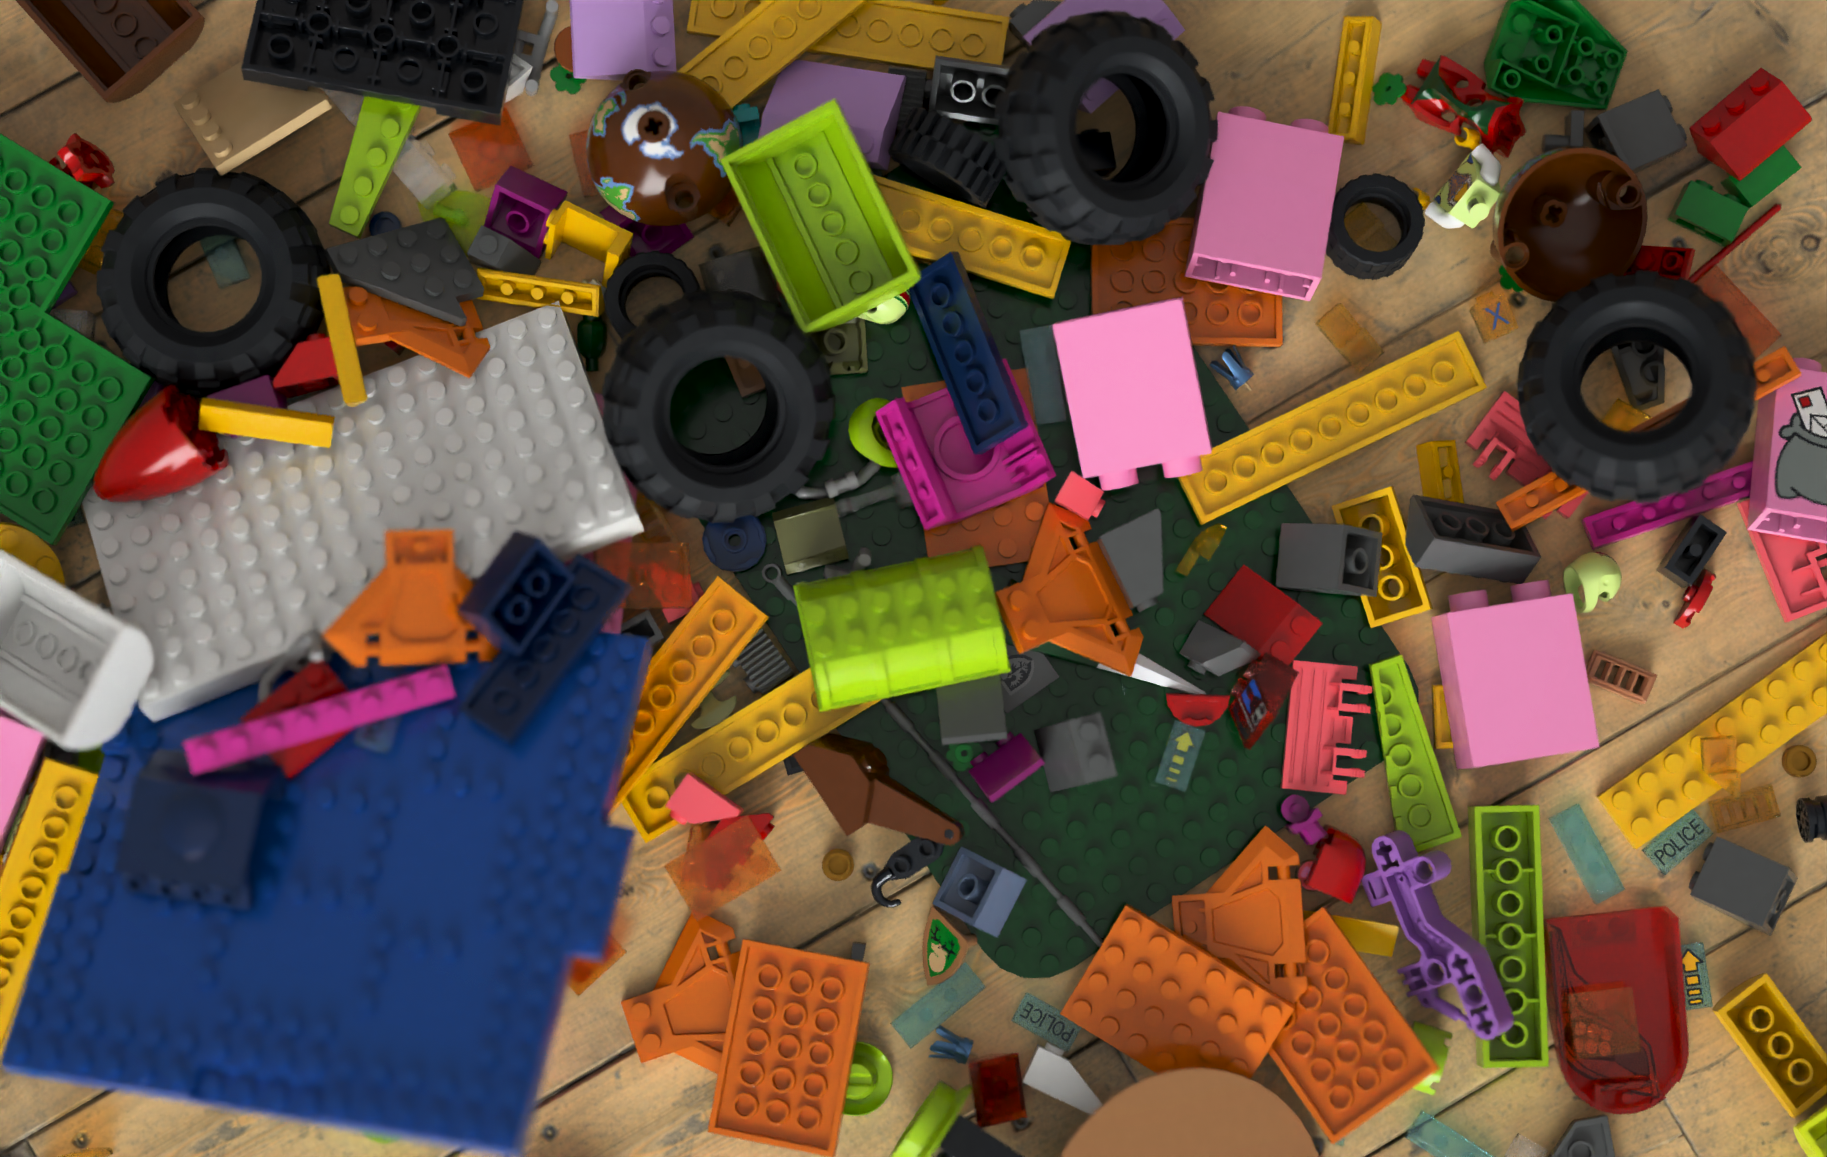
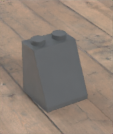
[1584,89,1687,174]
[1096,508,1163,612]
[1276,523,1383,597]
[936,674,1007,745]
[1034,712,1117,793]
[1689,836,1798,936]

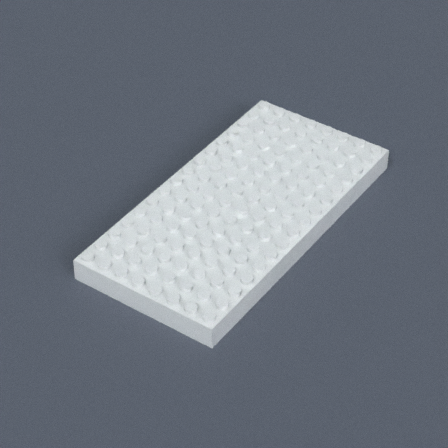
[82,301,645,722]

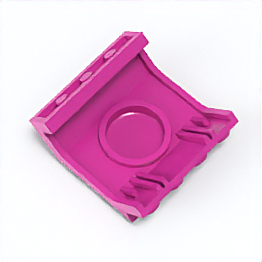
[875,359,1056,530]

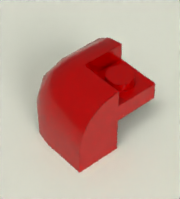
[1304,824,1367,905]

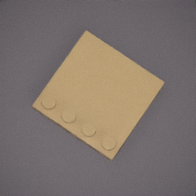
[173,61,332,176]

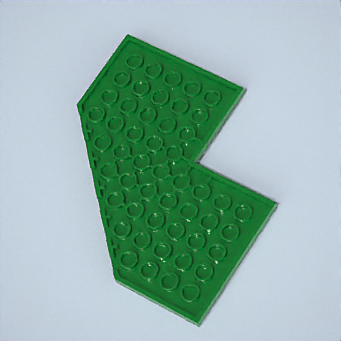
[0,133,155,545]

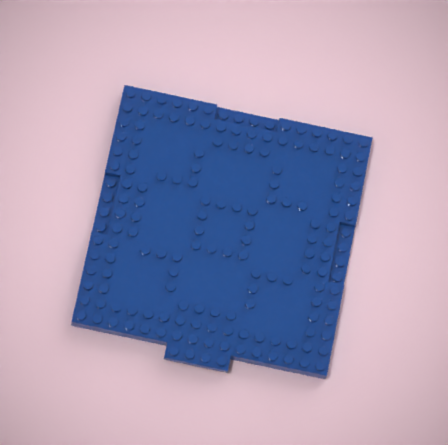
[0,630,653,1157]

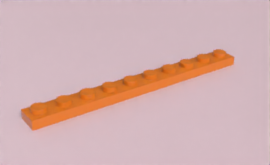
[1496,346,1801,532]

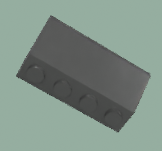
[928,55,1011,125]
[1405,494,1541,584]

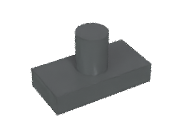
[1542,110,1584,153]

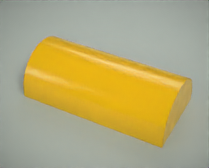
[1331,486,1433,628]
[1712,973,1827,1118]

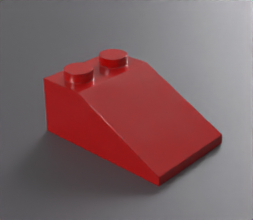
[1203,565,1323,675]

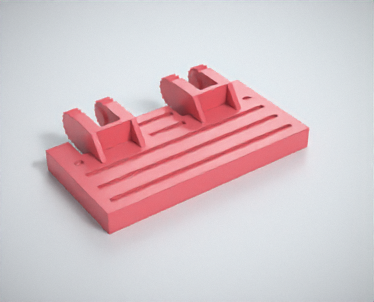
[1464,391,1588,519]
[1737,499,1827,623]
[1281,660,1373,795]

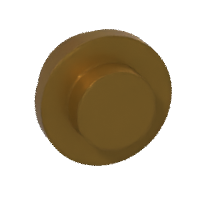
[822,849,854,881]

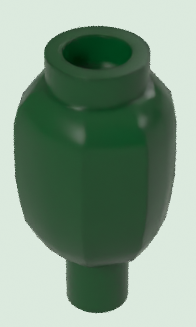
[577,314,607,371]

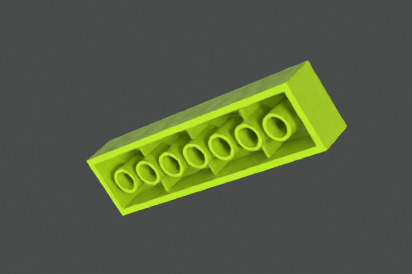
[1468,805,1549,1068]

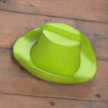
[849,398,898,468]
[843,1041,893,1116]

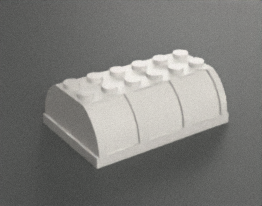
[0,549,153,749]

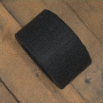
[1326,173,1425,280]
[604,251,702,339]

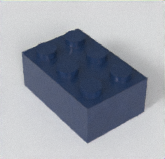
[457,530,576,656]

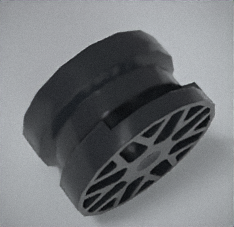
[1796,795,1827,843]

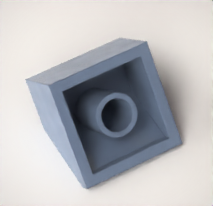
[932,846,1026,938]

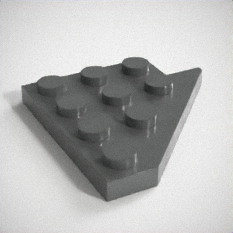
[325,217,484,326]

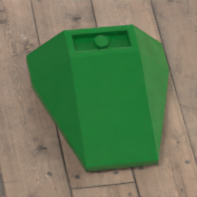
[1483,0,1628,110]

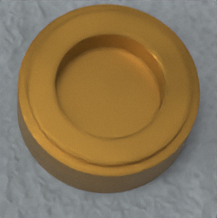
[1782,745,1817,777]

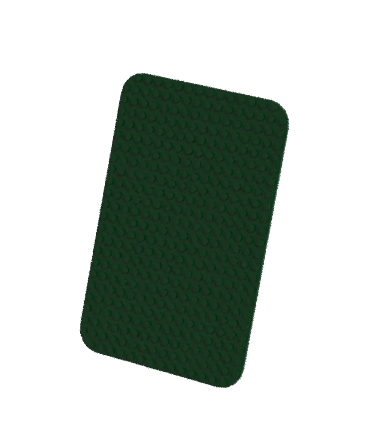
[669,121,1419,978]

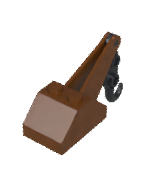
[793,733,965,908]

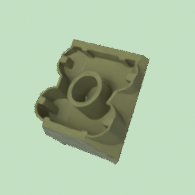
[810,317,868,375]
[772,497,849,575]

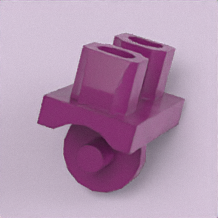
[1281,795,1327,845]

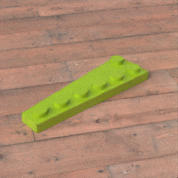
[329,96,422,239]
[1369,654,1462,852]

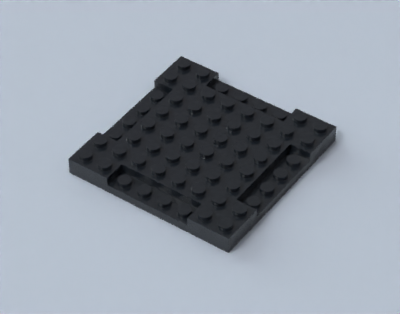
[241,0,524,126]

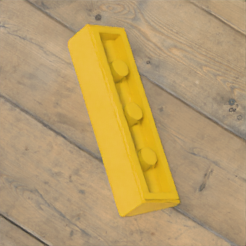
[1328,16,1382,145]
[477,268,605,317]
[317,274,367,407]
[198,397,335,448]
[1416,440,1464,503]
[1303,910,1399,957]

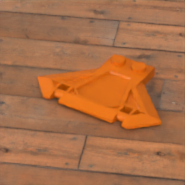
[343,286,490,378]
[995,502,1144,676]
[322,529,501,666]
[1172,825,1308,1004]
[621,909,740,1074]

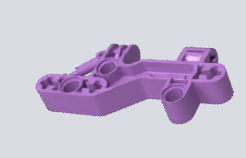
[1361,830,1514,1040]

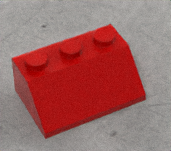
[1689,68,1812,181]
[272,333,340,400]
[240,660,355,780]

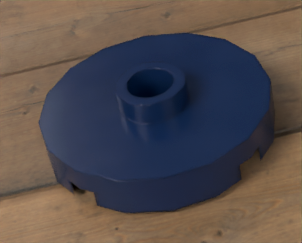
[702,515,767,572]

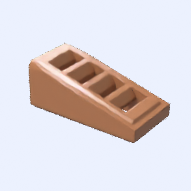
[1586,650,1657,705]

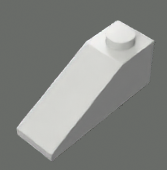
[1021,1042,1103,1115]

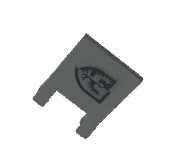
[1000,644,1059,713]

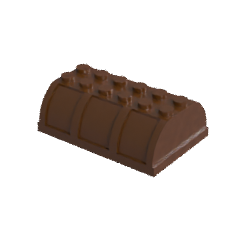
[16,0,205,103]

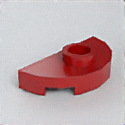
[1674,568,1716,628]
[1166,693,1230,727]

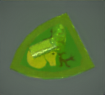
[417,191,491,258]

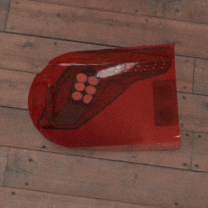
[1543,906,1689,1114]

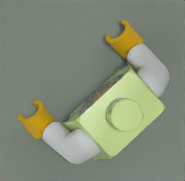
[1413,127,1501,229]

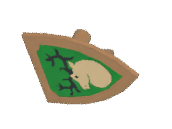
[922,906,977,986]

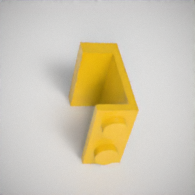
[543,200,633,288]

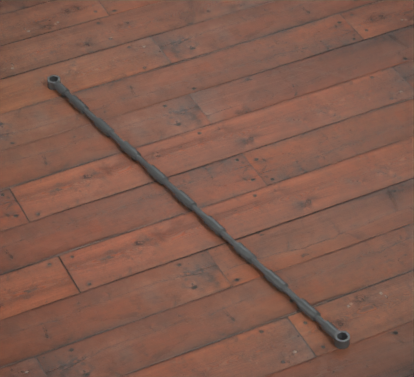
[762,564,1104,948]

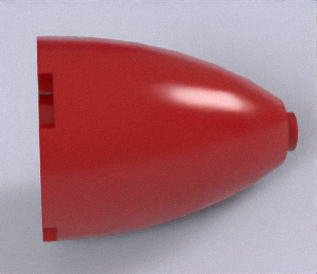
[93,385,229,503]

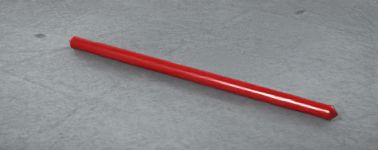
[1688,204,1781,283]

